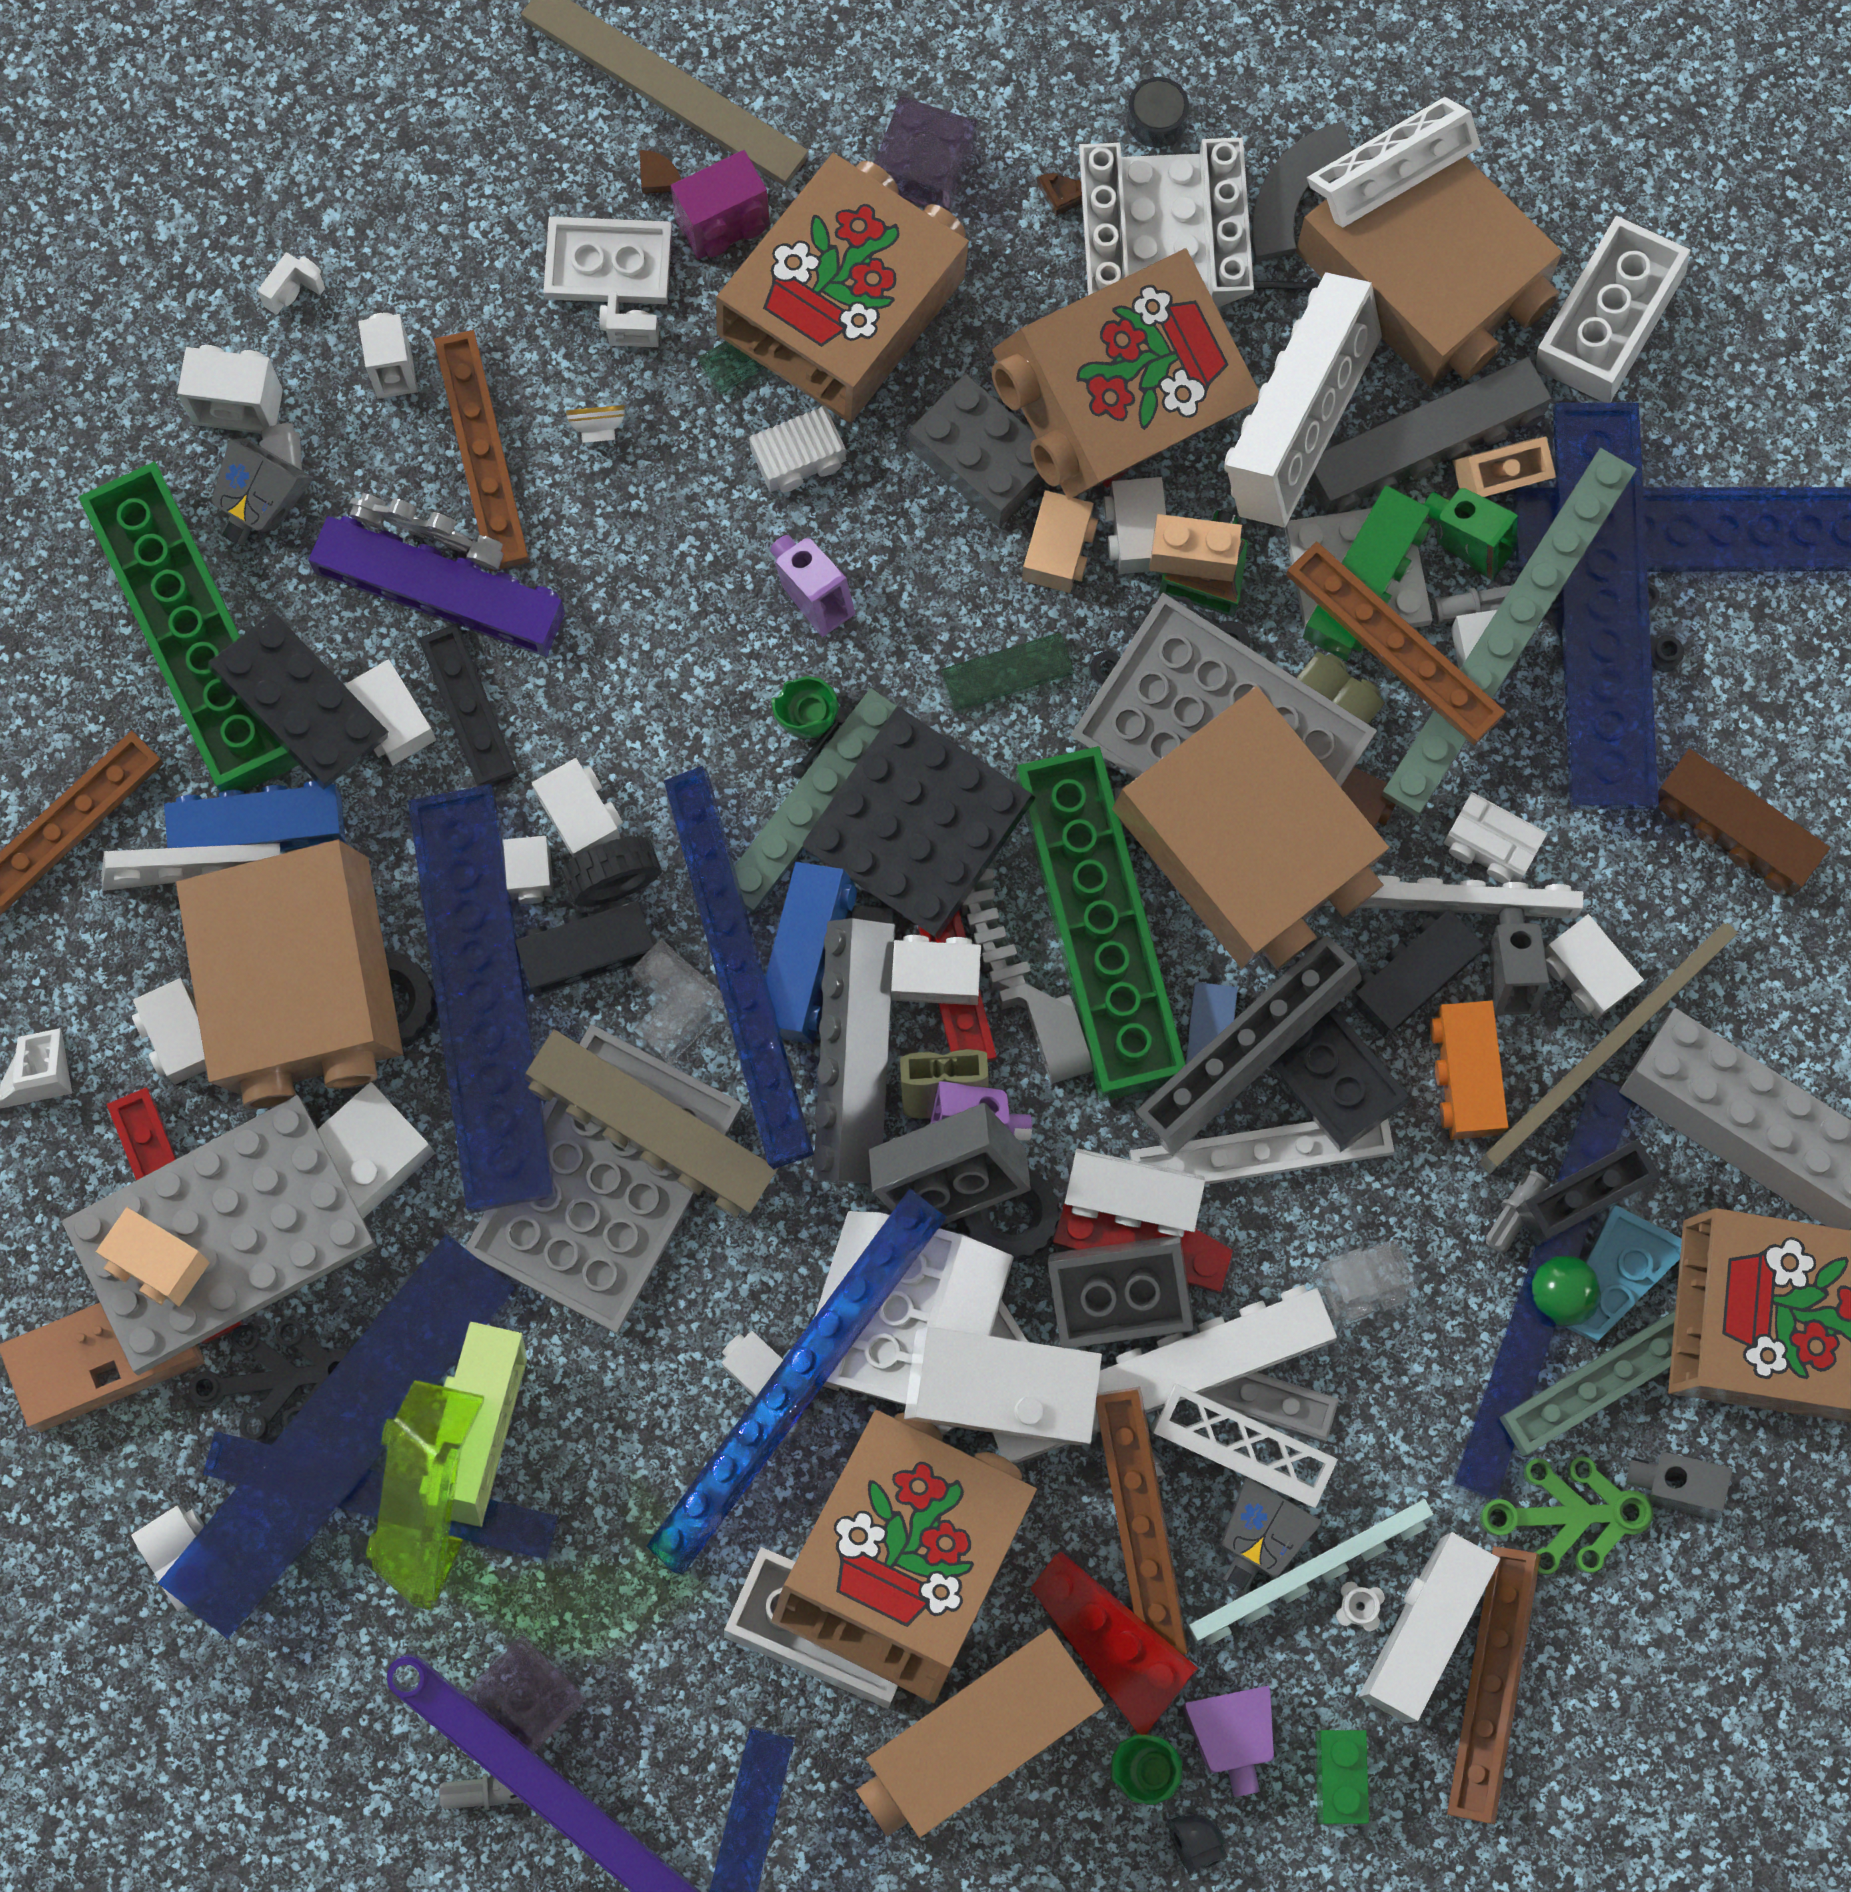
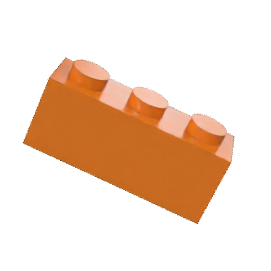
[1430,1001,1508,1140]

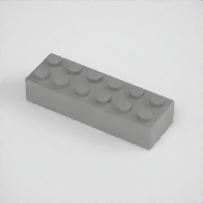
[1619,1008,1851,1230]

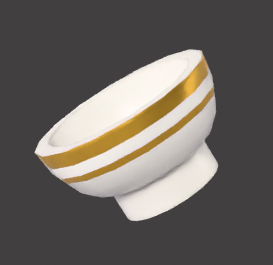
[566,405,625,443]

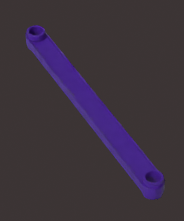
[386,1654,701,1892]

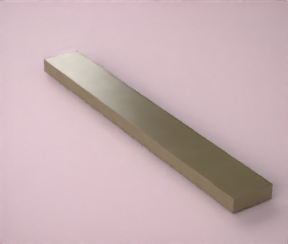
[521,0,809,187]
[1480,922,1738,1174]

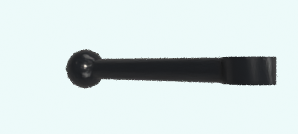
[1253,277,1321,295]
[791,707,850,779]

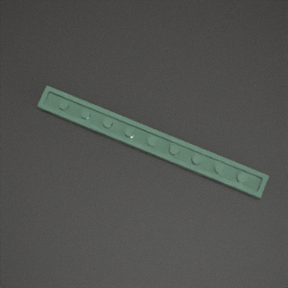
[1381,448,1637,817]

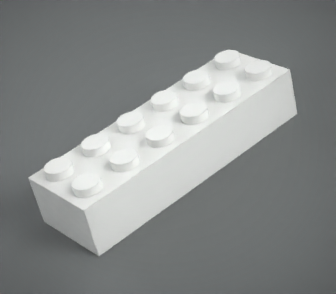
[1224,272,1382,528]

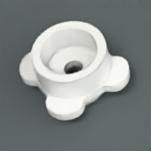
[1336,1582,1385,1631]

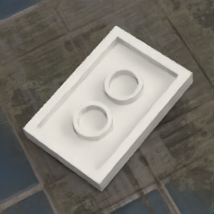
[543,217,672,304]

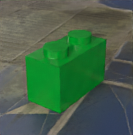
[1315,1730,1369,1824]

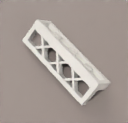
[1307,97,1481,228]
[1150,1383,1338,1508]

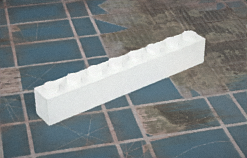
[993,1285,1337,1465]

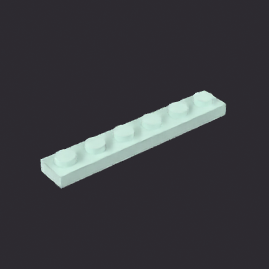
[1186,1499,1434,1646]

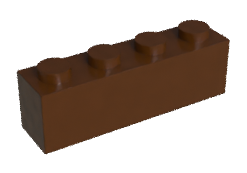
[1652,748,1831,897]

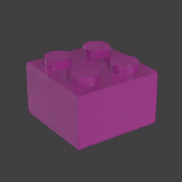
[671,150,770,260]

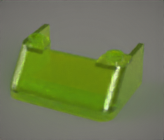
[366,1380,485,1611]

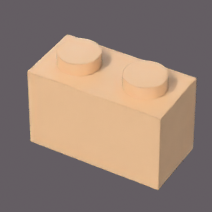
[1452,437,1556,497]
[1022,490,1099,593]
[1149,514,1242,582]
[95,1207,210,1307]

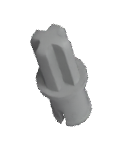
[1432,586,1512,625]
[1486,1170,1550,1253]
[439,1774,524,1810]

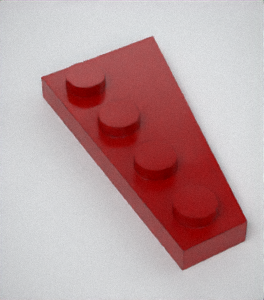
[1052,1203,1233,1294]
[1030,1552,1198,1735]

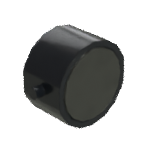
[1126,77,1189,148]

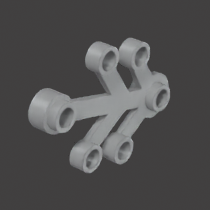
[349,493,504,570]

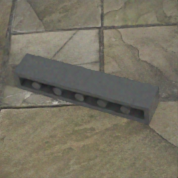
[1308,357,1552,515]
[812,918,895,1185]
[1135,935,1362,1156]

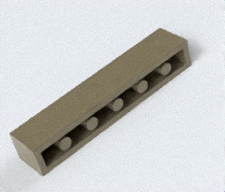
[525,1029,778,1218]

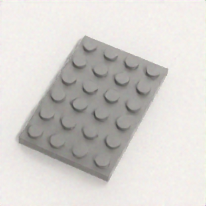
[1070,593,1378,787]
[463,1024,743,1335]
[61,1095,377,1376]

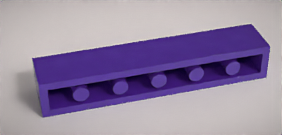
[308,516,565,657]

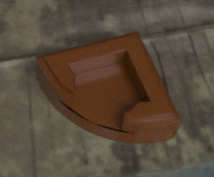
[639,150,681,194]
[1037,173,1082,216]

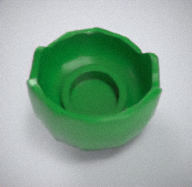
[771,676,839,740]
[1532,1256,1601,1327]
[1111,1734,1182,1805]

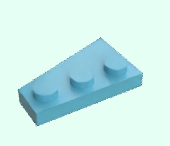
[1565,1205,1682,1343]

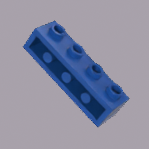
[164,780,346,852]
[753,862,857,1044]

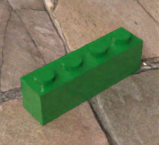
[1302,485,1431,662]

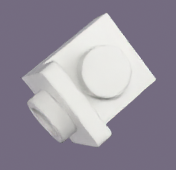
[257,252,325,315]
[599,292,659,347]

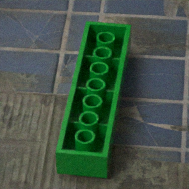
[78,461,299,792]
[1015,746,1186,1102]

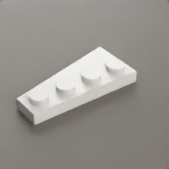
[101,843,280,891]

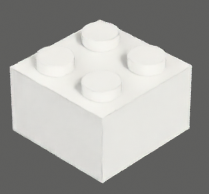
[177,345,283,434]

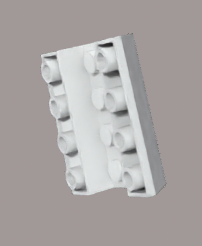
[1079,137,1254,308]
[796,1211,1014,1406]

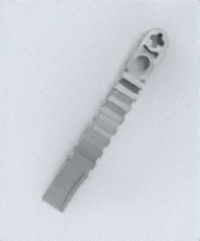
[961,855,1093,1084]

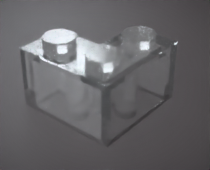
[631,938,727,1065]
[1310,1239,1417,1327]

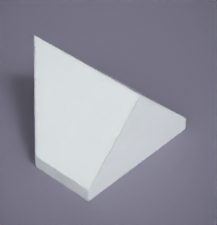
[0,1028,72,1109]

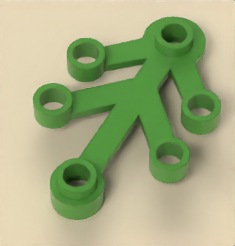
[1480,1456,1653,1575]

